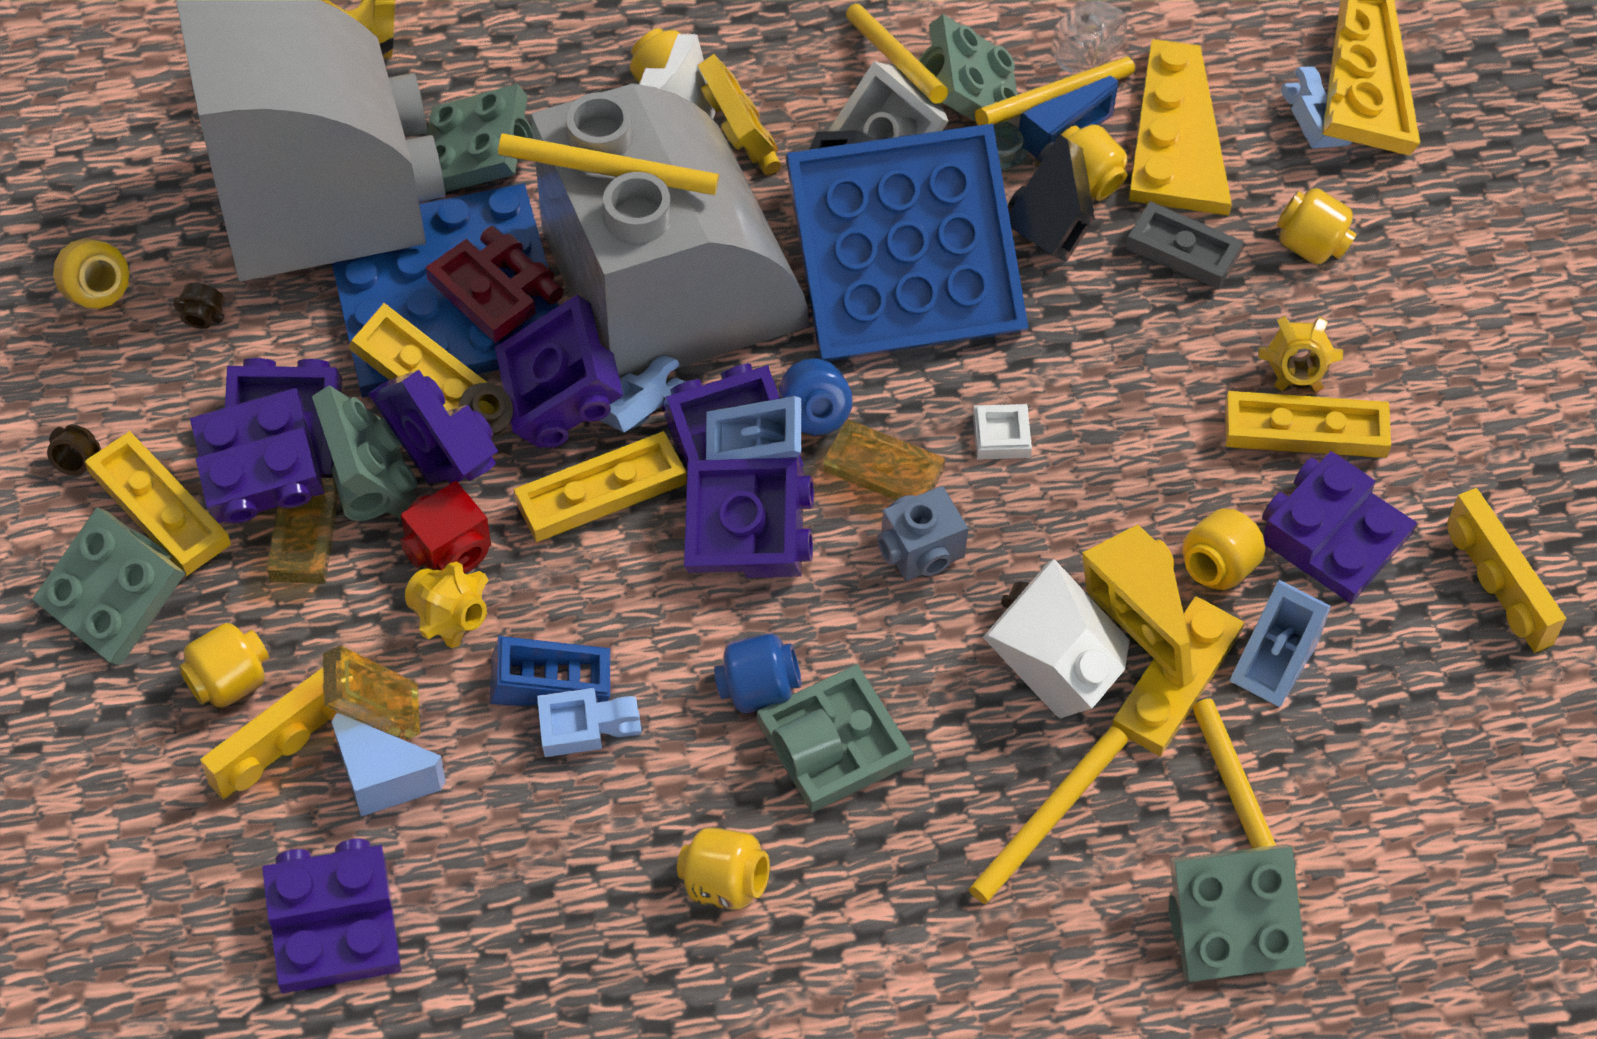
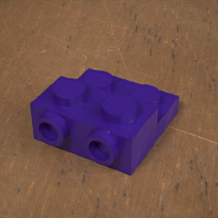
[495,294,624,448]
[225,358,342,478]
[662,363,804,469]
[368,370,498,484]
[190,388,325,524]
[1262,451,1417,604]
[684,457,814,578]
[262,839,402,994]

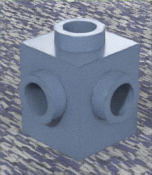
[877,485,968,581]

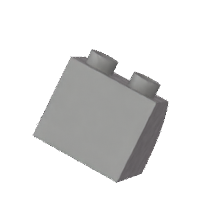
[176,0,445,282]
[531,83,809,378]

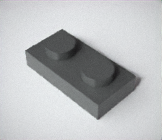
[1126,201,1243,290]

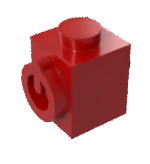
[400,481,492,573]

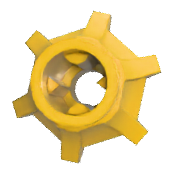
[1258,315,1343,392]
[405,562,489,648]

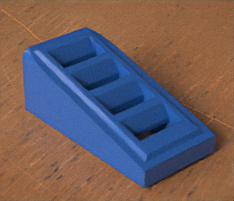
[1017,75,1118,159]
[490,636,610,706]

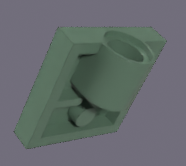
[919,14,1020,140]
[426,83,533,193]
[312,385,417,521]
[32,507,186,665]
[757,664,914,813]
[1168,844,1306,982]

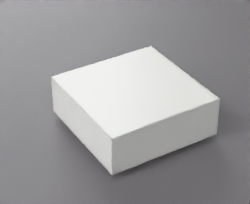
[973,404,1032,459]

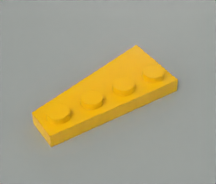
[1322,0,1420,156]
[1128,39,1232,216]

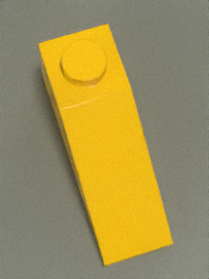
[1082,524,1193,687]

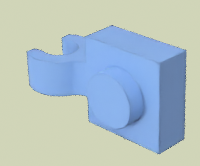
[1281,66,1352,148]
[599,355,685,432]
[537,688,642,757]

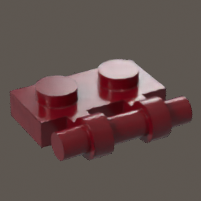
[425,226,564,343]

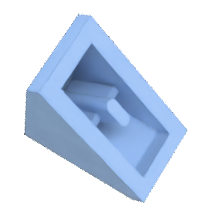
[706,396,801,460]
[1229,580,1331,707]
[332,712,446,816]

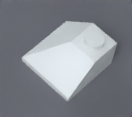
[828,61,948,140]
[983,559,1129,718]

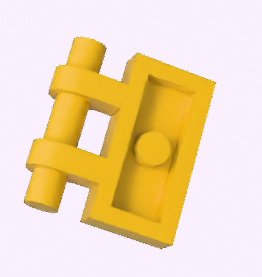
[698,54,782,175]

